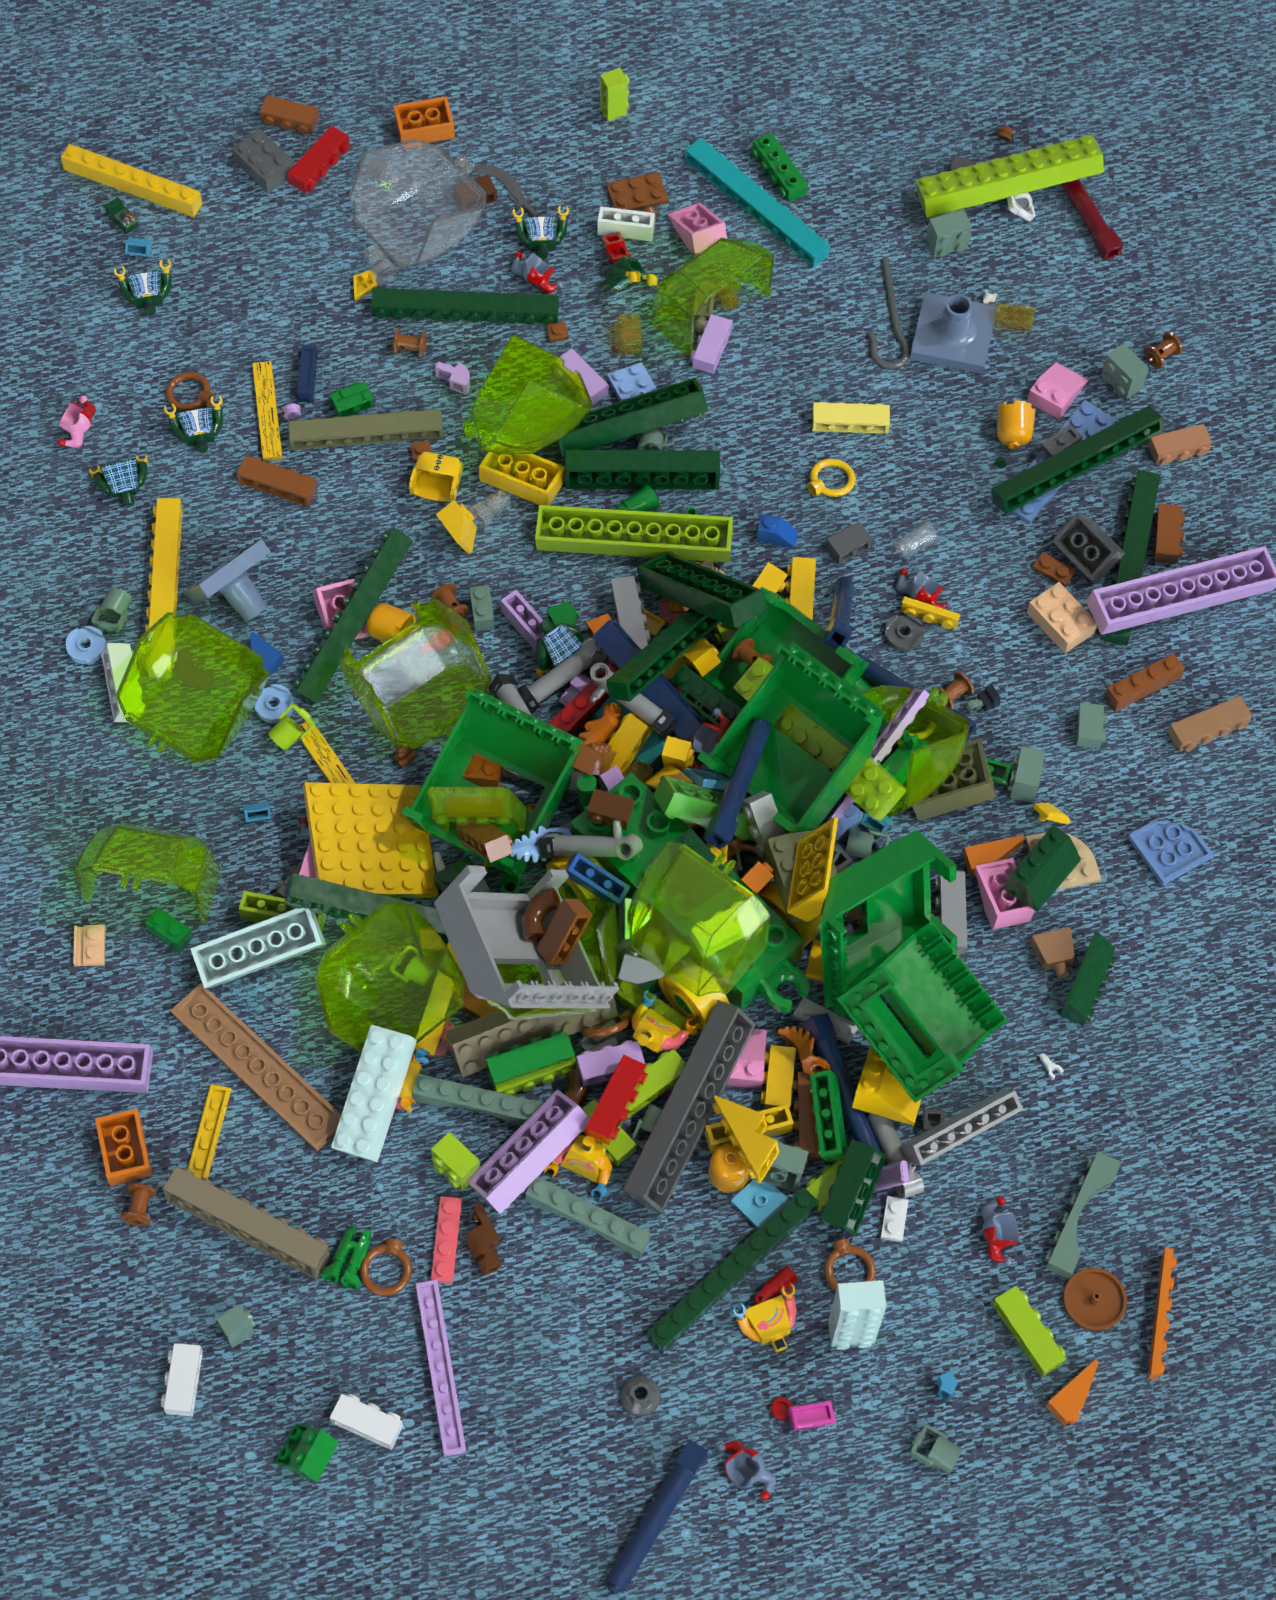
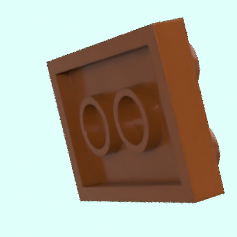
[606,172,669,211]

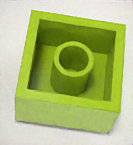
[431,1132,480,1191]

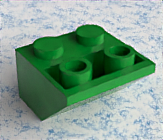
[274,1423,339,1482]

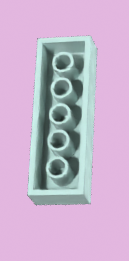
[191,908,326,989]
[331,1025,417,1163]
[828,1280,886,1350]

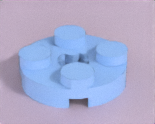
[66,626,106,665]
[254,684,294,723]

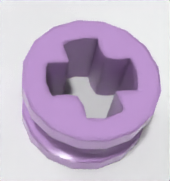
[283,403,301,420]

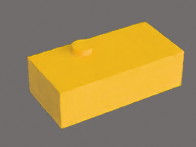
[479,439,565,506]

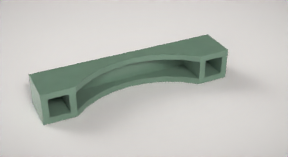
[412,1074,542,1126]
[1044,1152,1121,1280]
[525,1177,651,1259]

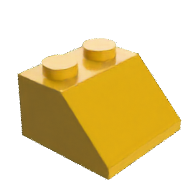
[436,500,477,554]

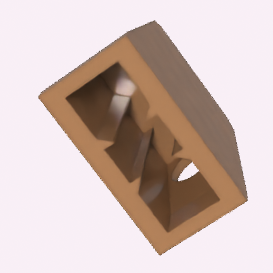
[1030,927,1075,979]

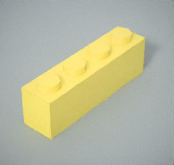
[812,402,890,434]

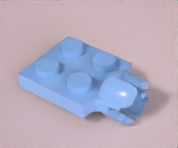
[607,362,656,401]

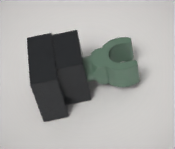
[966,684,1001,714]

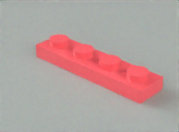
[431,1197,462,1284]

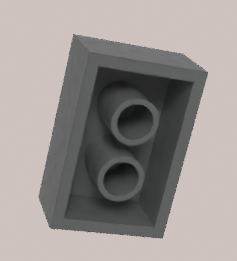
[232,129,295,194]
[1052,512,1125,581]

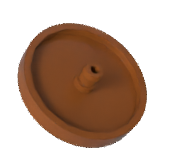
[1063,1268,1127,1331]

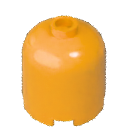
[996,400,1036,449]
[366,603,416,649]
[708,1143,750,1192]

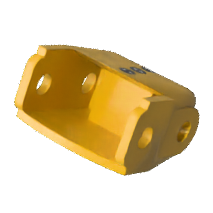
[409,451,463,502]

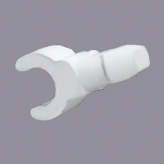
[983,290,997,304]
[433,851,445,873]
[1039,1053,1063,1080]

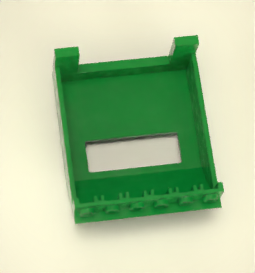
[682,587,869,725]
[697,641,885,833]
[402,688,583,879]
[820,830,957,1018]
[836,920,1008,1103]

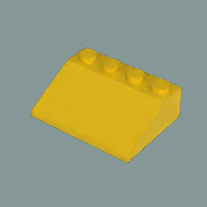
[787,817,838,922]
[852,1045,921,1126]

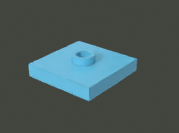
[683,768,729,790]
[731,1179,789,1229]

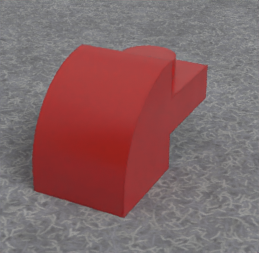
[602,232,631,264]

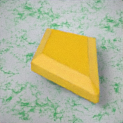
[353,270,377,301]
[1033,803,1071,825]

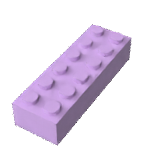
[467,1089,590,1214]

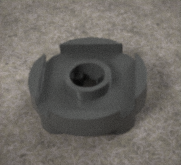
[885,614,924,652]

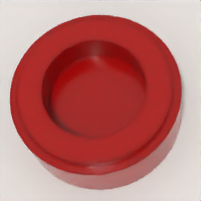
[770,1397,793,1421]

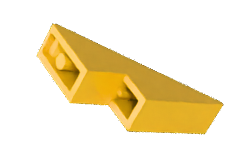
[712,1095,780,1184]

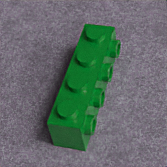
[751,132,808,202]
[485,1030,575,1085]
[810,1070,847,1162]

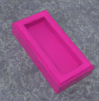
[787,1401,836,1431]

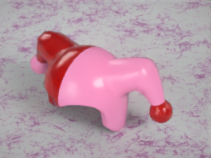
[57,396,96,448]

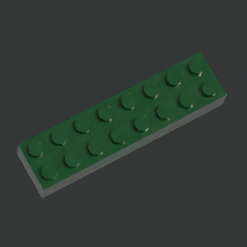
[550,378,708,457]
[565,449,720,490]
[636,552,766,628]

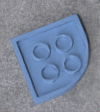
[1128,820,1214,886]

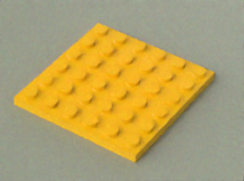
[303,782,439,898]

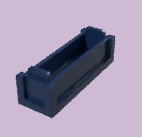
[294,345,318,403]

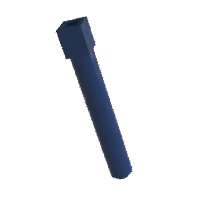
[824,576,854,649]
[856,653,977,743]
[703,718,772,850]
[801,1013,881,1151]
[604,1439,708,1595]

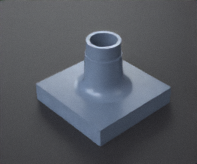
[910,292,998,374]
[182,539,271,622]

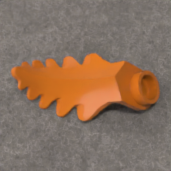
[579,702,623,744]
[778,1026,830,1075]

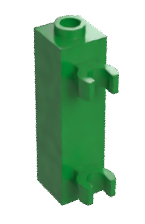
[877,731,930,785]

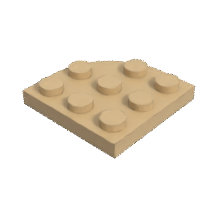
[1025,833,1101,890]

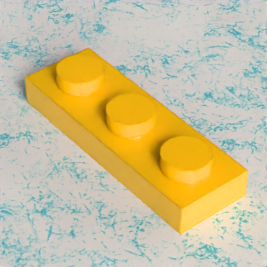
[901,596,961,629]

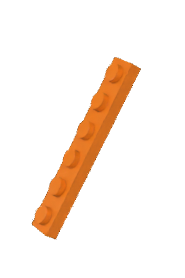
[1148,1247,1177,1380]

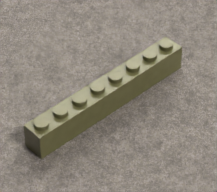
[288,409,444,450]

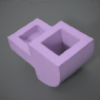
[435,361,470,395]
[558,673,592,707]
[598,766,624,792]

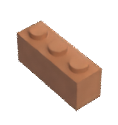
[1148,424,1212,465]

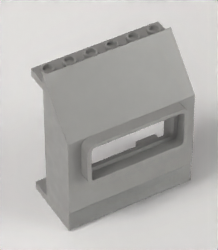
[434,865,619,1008]

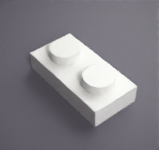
[880,1196,909,1243]

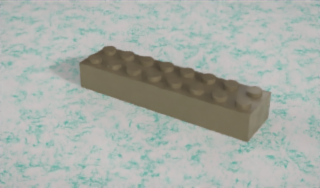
[445,970,618,1078]
[163,1167,330,1280]

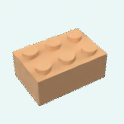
[1027,582,1097,654]

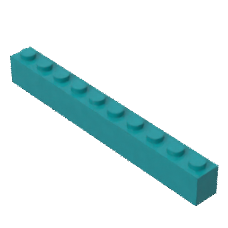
[685,138,830,268]

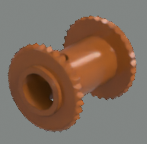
[393,328,427,358]
[1144,332,1182,369]
[431,584,468,623]
[732,638,772,667]
[934,672,974,709]
[121,1184,157,1226]

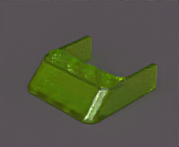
[428,787,526,831]

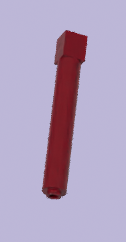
[1061,179,1123,261]

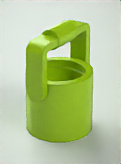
[268,703,315,751]

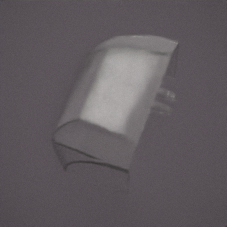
[349,139,487,268]

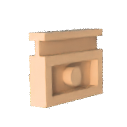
[73,925,105,967]

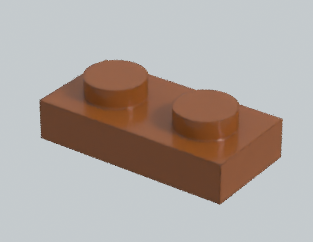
[1032,552,1076,588]

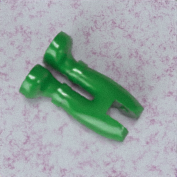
[321,1224,371,1290]

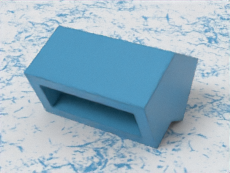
[125,237,152,257]
[244,802,271,822]
[860,812,892,833]
[937,1371,958,1401]

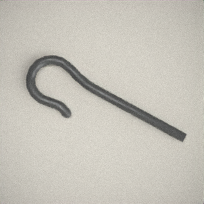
[867,257,911,370]

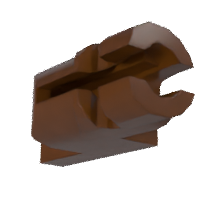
[467,1202,502,1276]

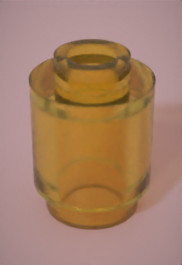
[716,281,740,310]

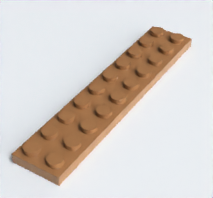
[170,983,341,1152]

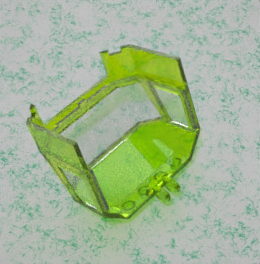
[339,598,492,748]

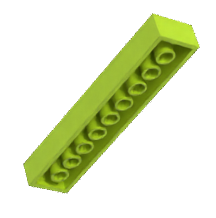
[916,134,1104,218]
[535,505,733,563]
[733,657,907,821]

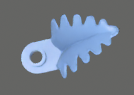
[510,826,572,863]

